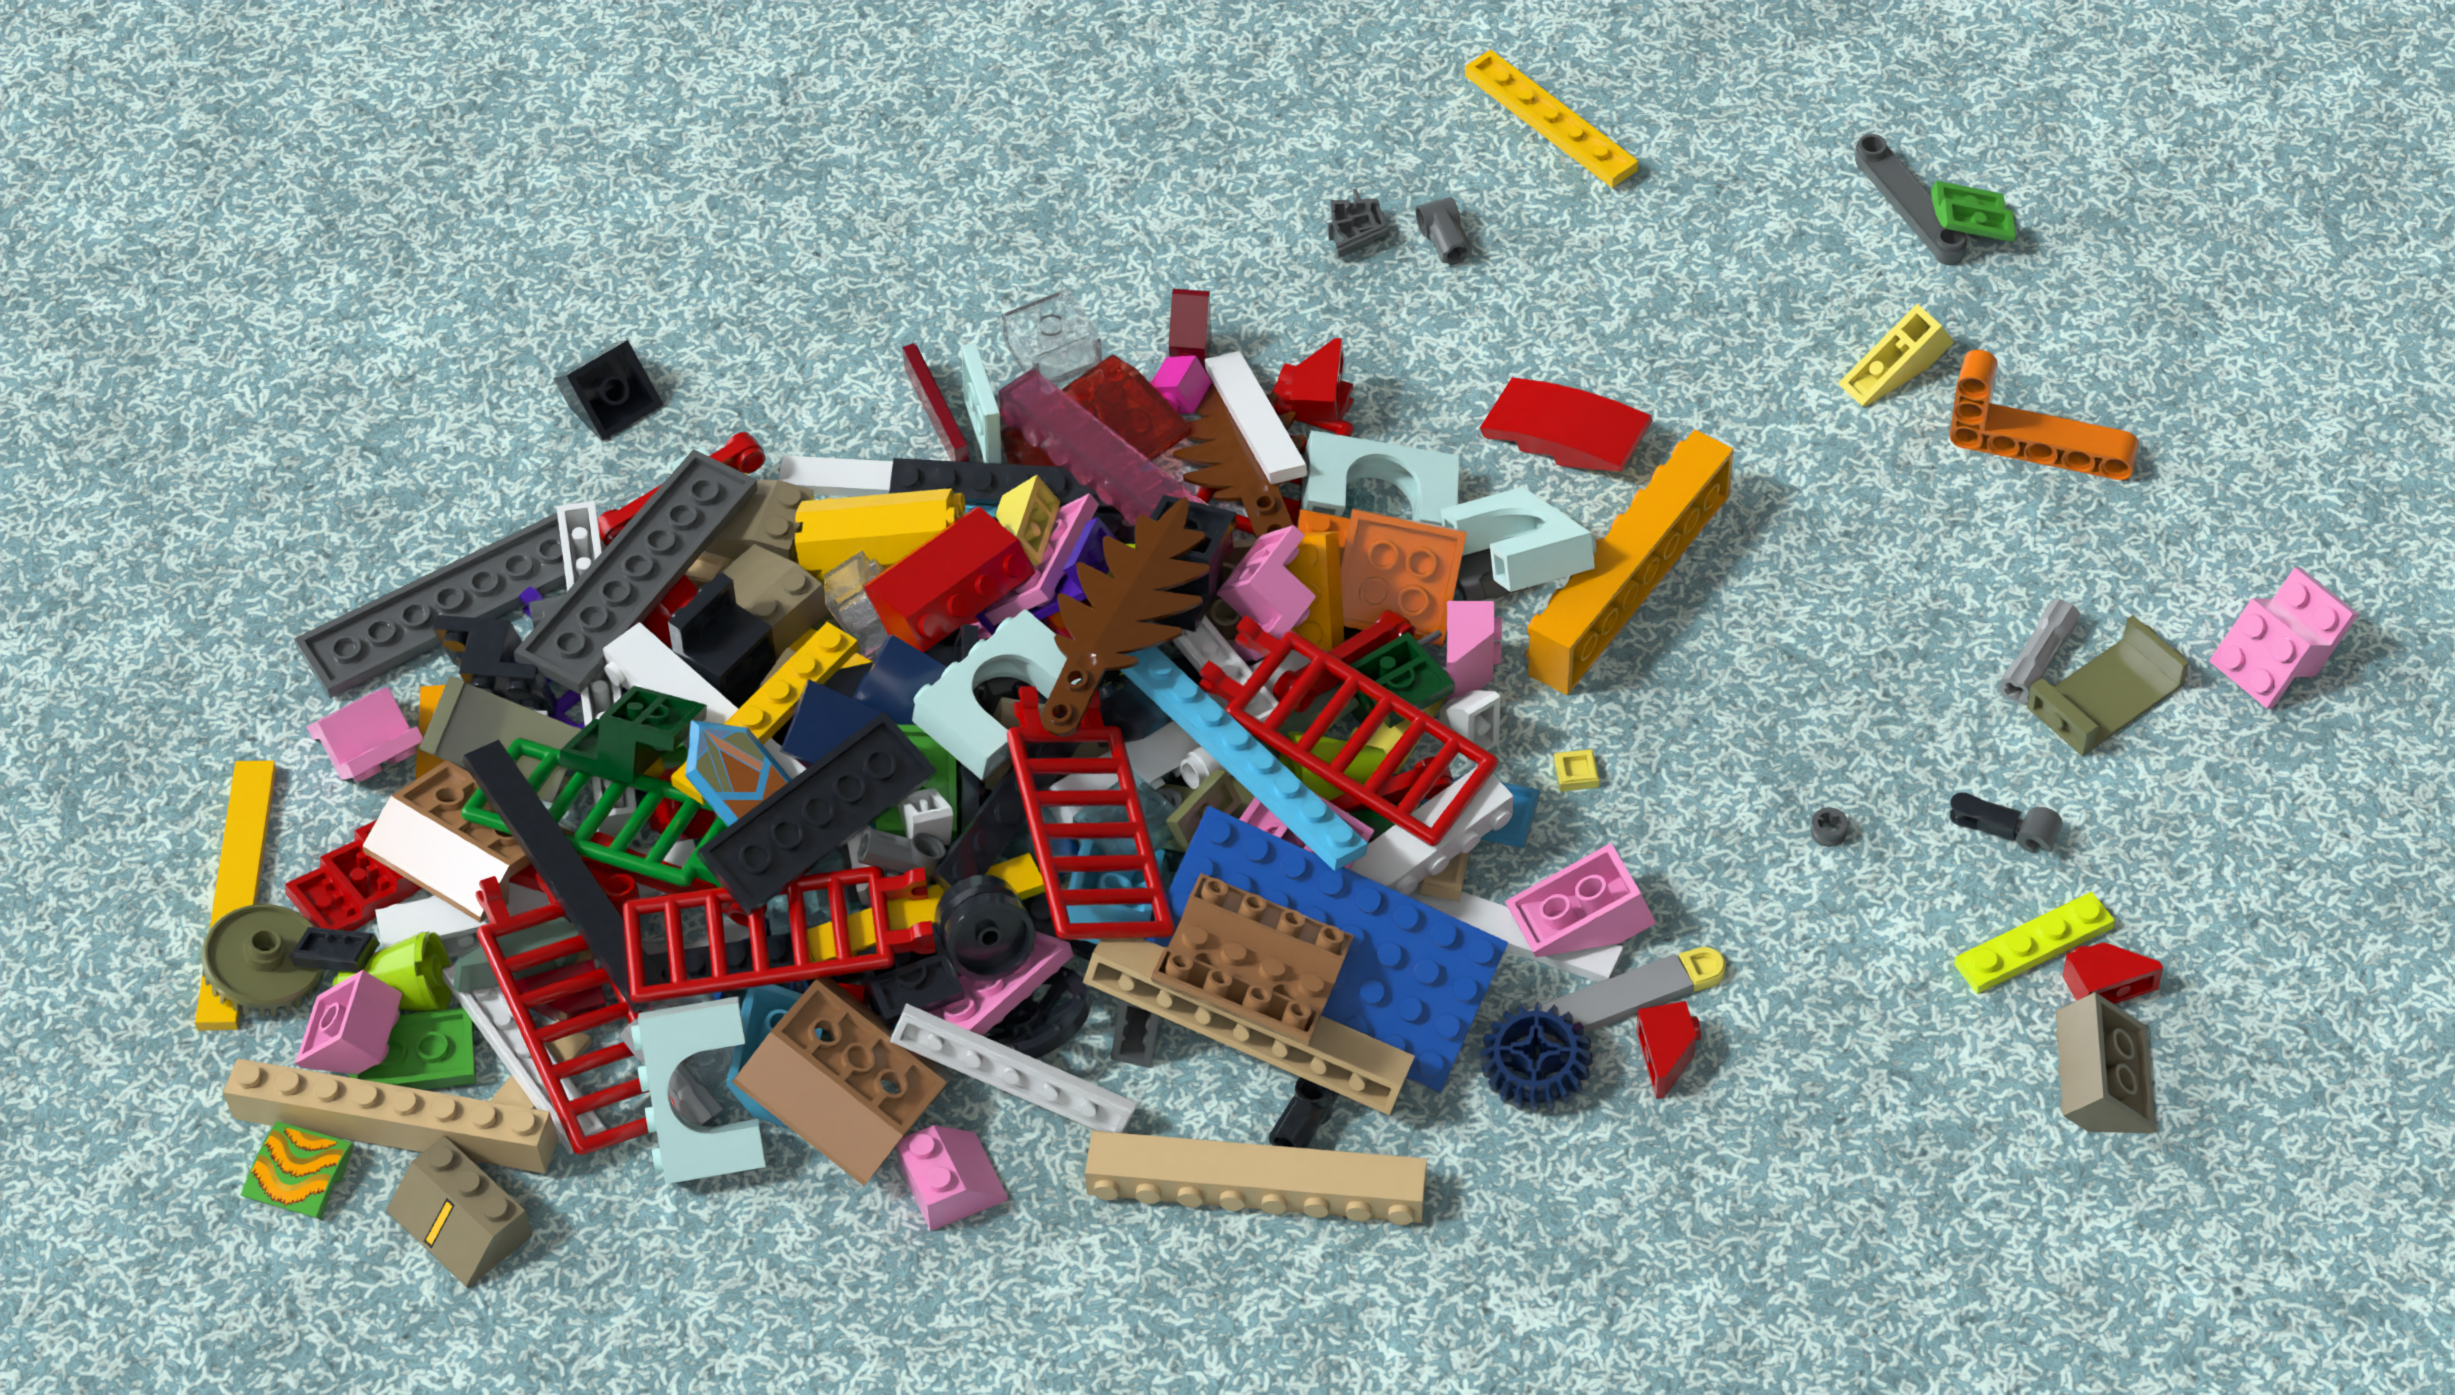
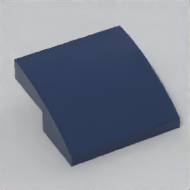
[852,634,947,725]
[779,679,881,766]

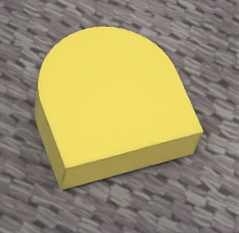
[1678,947,1726,992]

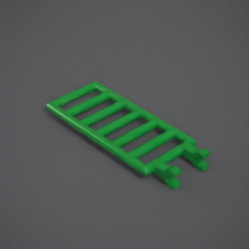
[461,738,728,888]

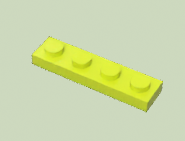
[1954,891,2115,994]

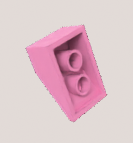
[1505,843,1657,957]

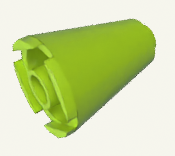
[1279,731,1393,801]
[333,931,452,1012]

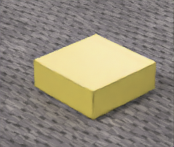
[1554,749,1599,792]

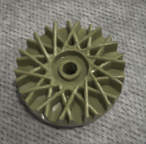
[202,904,324,1017]

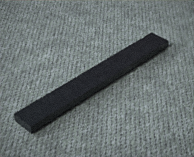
[462,739,667,1013]

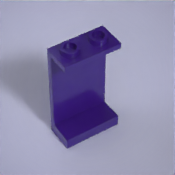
[975,517,1118,636]

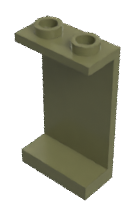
[2027,615,2189,757]
[419,676,582,804]
[1100,769,1242,852]

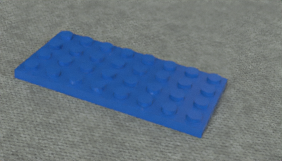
[1145,805,1508,1093]

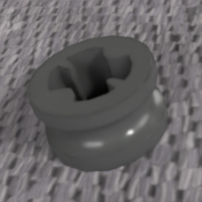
[1811,807,1848,847]

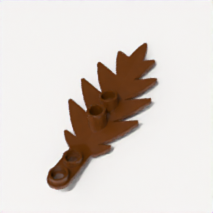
[1172,370,1306,539]
[1041,497,1211,737]

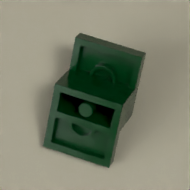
[1339,632,1455,728]
[559,686,707,784]

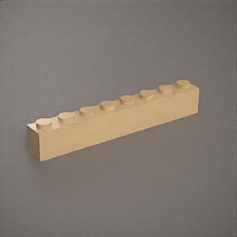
[1083,938,1415,1115]
[223,1058,559,1174]
[1085,1131,1427,1225]

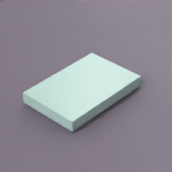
[961,343,1002,464]

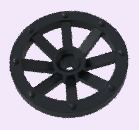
[986,966,1091,1059]

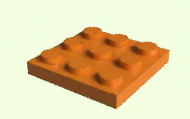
[1340,508,1467,646]

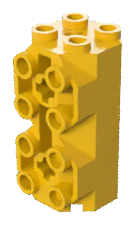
[795,488,965,595]

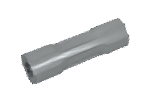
[1999,599,2080,704]
[619,1018,725,1126]

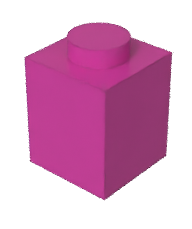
[1148,356,1212,415]

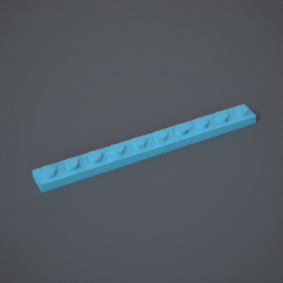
[1120,646,1368,871]

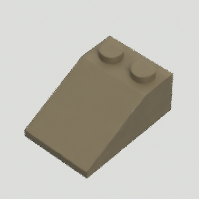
[705,480,814,562]
[710,544,831,658]

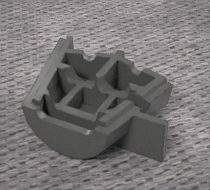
[1328,189,1390,259]
[1456,548,1528,601]

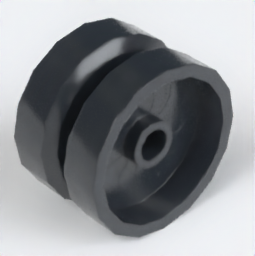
[934,875,1036,981]

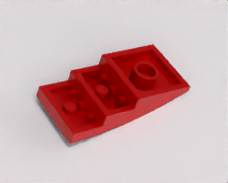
[1479,377,1653,472]
[285,820,422,931]

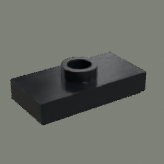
[289,927,380,973]

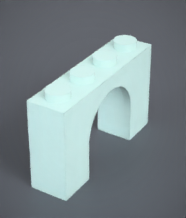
[1301,430,1459,526]
[1440,487,1597,592]
[912,609,1083,780]
[631,997,766,1184]

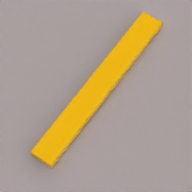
[195,760,277,1031]

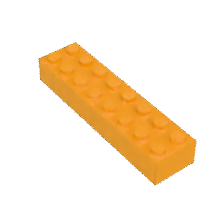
[1526,429,1734,695]

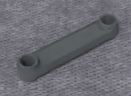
[1855,134,1967,265]

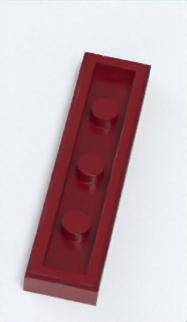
[902,343,970,462]

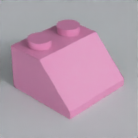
[1446,601,1502,702]
[295,970,403,1074]
[896,1125,1008,1231]

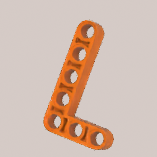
[1949,350,2139,481]

